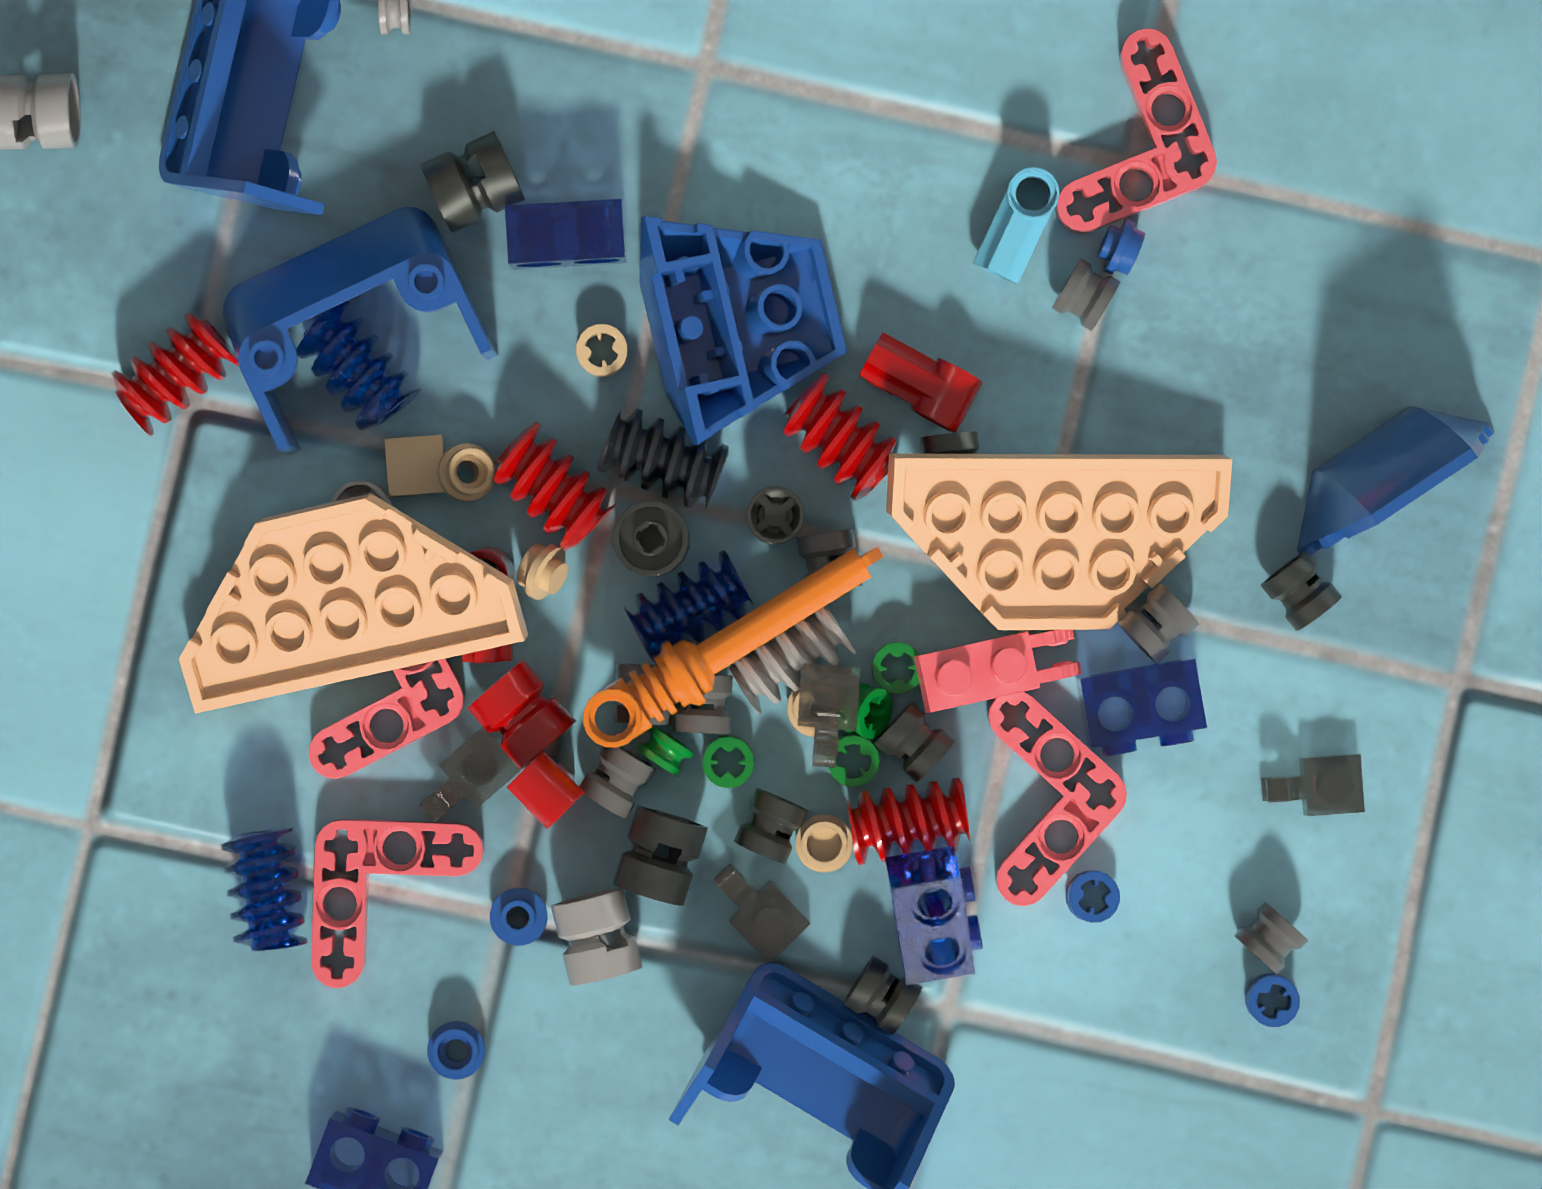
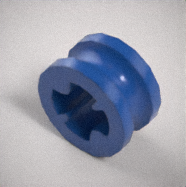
[1065,871,1120,923]
[1245,973,1300,1027]

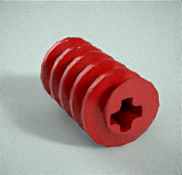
[111,312,239,436]
[783,372,907,501]
[493,421,618,551]
[846,777,970,865]

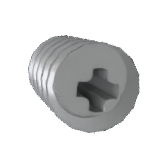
[728,605,856,715]

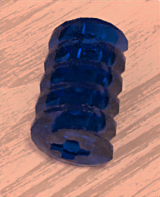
[297,301,421,430]
[624,550,754,664]
[221,827,308,951]

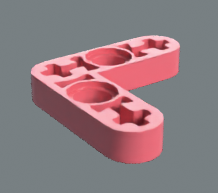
[1055,28,1217,234]
[309,658,466,779]
[987,692,1127,906]
[311,819,485,988]

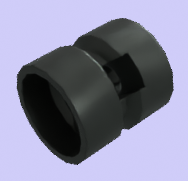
[420,131,526,233]
[613,501,690,576]
[613,806,708,906]

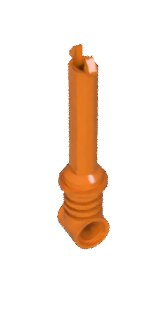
[583,547,884,748]

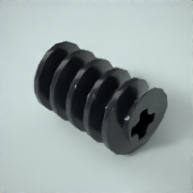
[598,408,729,510]

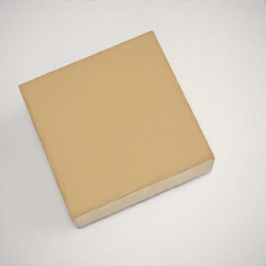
[384,434,446,497]

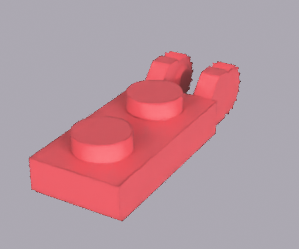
[913,630,1082,713]

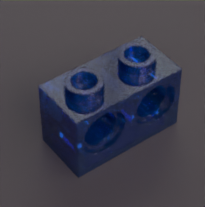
[505,199,628,270]
[1076,658,1207,756]
[885,847,983,985]
[305,1107,443,1189]

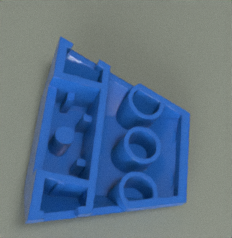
[639,216,847,446]
[1297,406,1494,556]

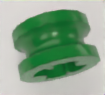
[871,642,920,694]
[837,682,893,739]
[636,725,694,777]
[827,734,880,787]
[702,735,754,788]

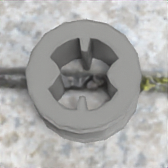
[378,0,412,35]

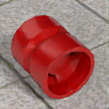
[467,660,577,770]

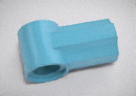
[972,167,1060,285]

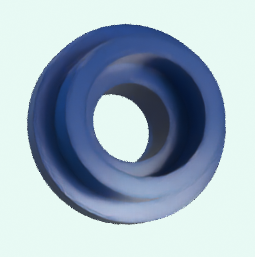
[1097,218,1145,275]
[490,887,548,946]
[427,1021,486,1080]

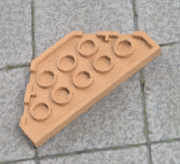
[886,454,1232,630]
[179,493,528,714]

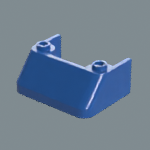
[159,0,341,215]
[223,207,498,454]
[668,963,955,1189]

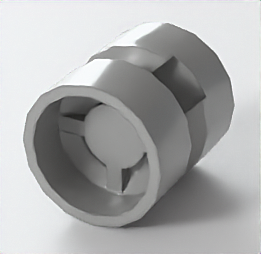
[0,73,81,150]
[551,888,643,986]

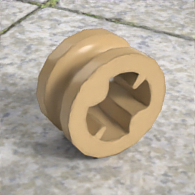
[576,324,628,377]

